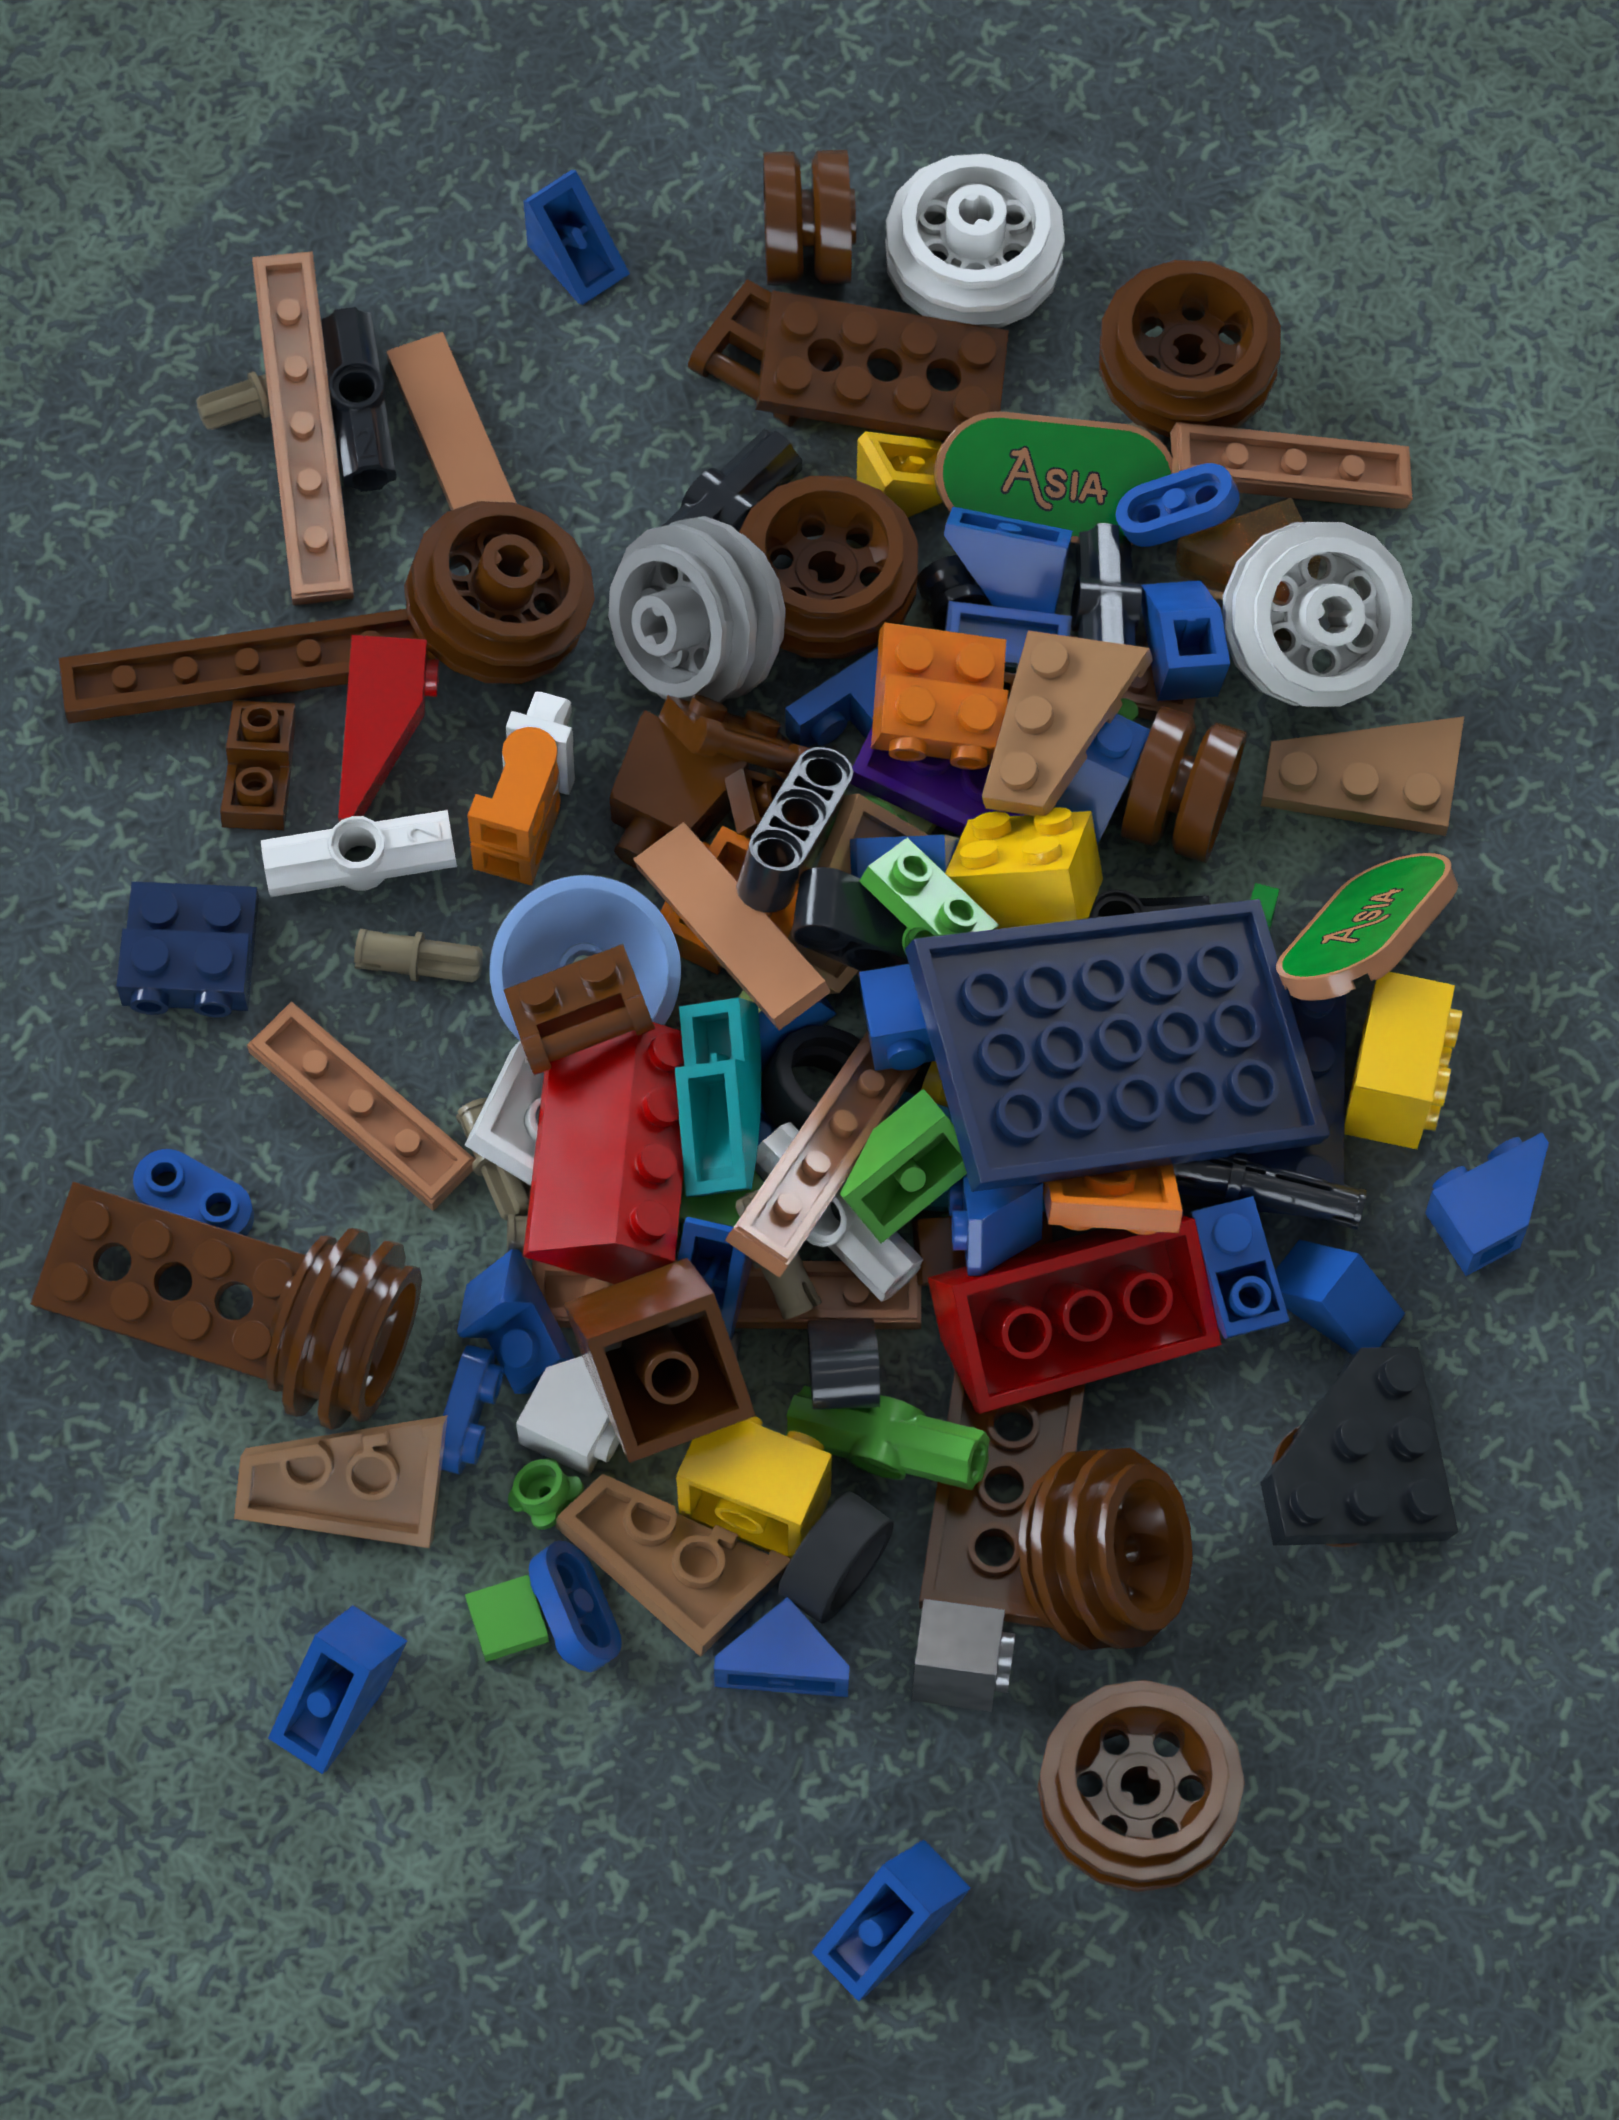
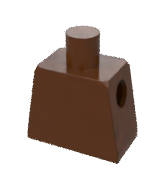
[610,710,749,869]

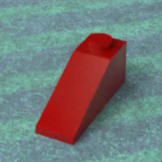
[338,635,440,822]

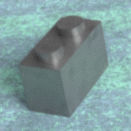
[912,1599,1015,1712]

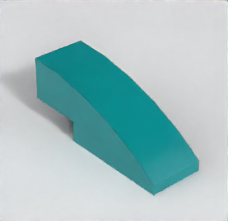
[675,997,761,1197]

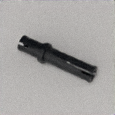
[1173,1154,1367,1230]

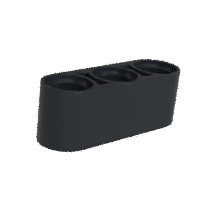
[736,747,853,913]
[791,867,909,972]
[808,1318,880,1409]

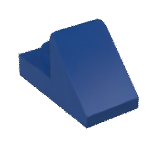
[785,647,878,747]
[457,1249,575,1394]

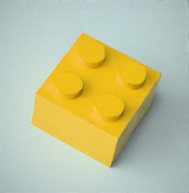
[945,807,1103,929]
[1344,972,1462,1150]
[676,1416,832,1559]

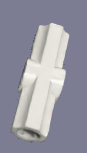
[261,810,457,897]
[755,1122,923,1302]

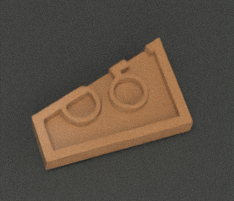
[982,630,1153,816]
[234,1415,448,1548]
[555,1474,791,1657]

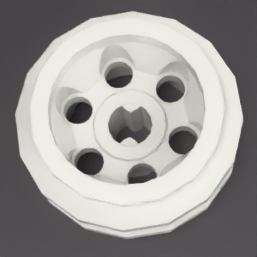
[885,154,1065,329]
[1222,522,1412,707]

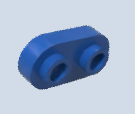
[1116,463,1240,547]
[133,1149,254,1236]
[442,1344,504,1475]
[529,1541,622,1672]

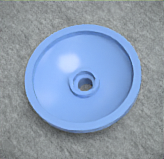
[489,875,681,1041]

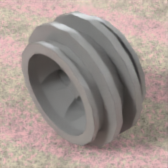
[608,516,786,703]

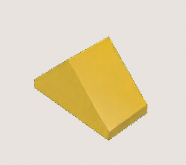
[857,431,943,518]

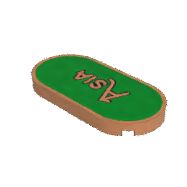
[934,411,1173,545]
[1276,853,1458,1001]

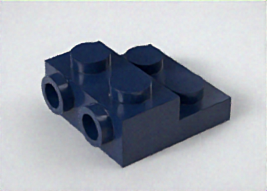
[116,882,259,1018]

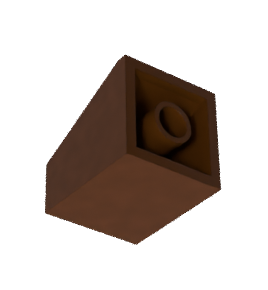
[564,1258,756,1463]

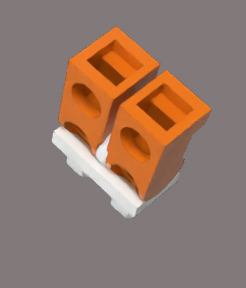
[467,692,575,886]

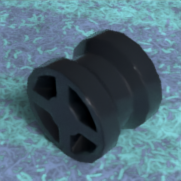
[917,555,990,631]

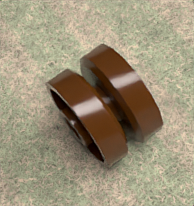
[763,150,856,286]
[1121,706,1247,863]

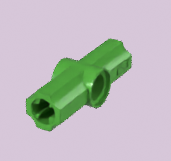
[786,1386,990,1490]

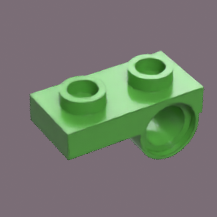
[859,837,999,956]

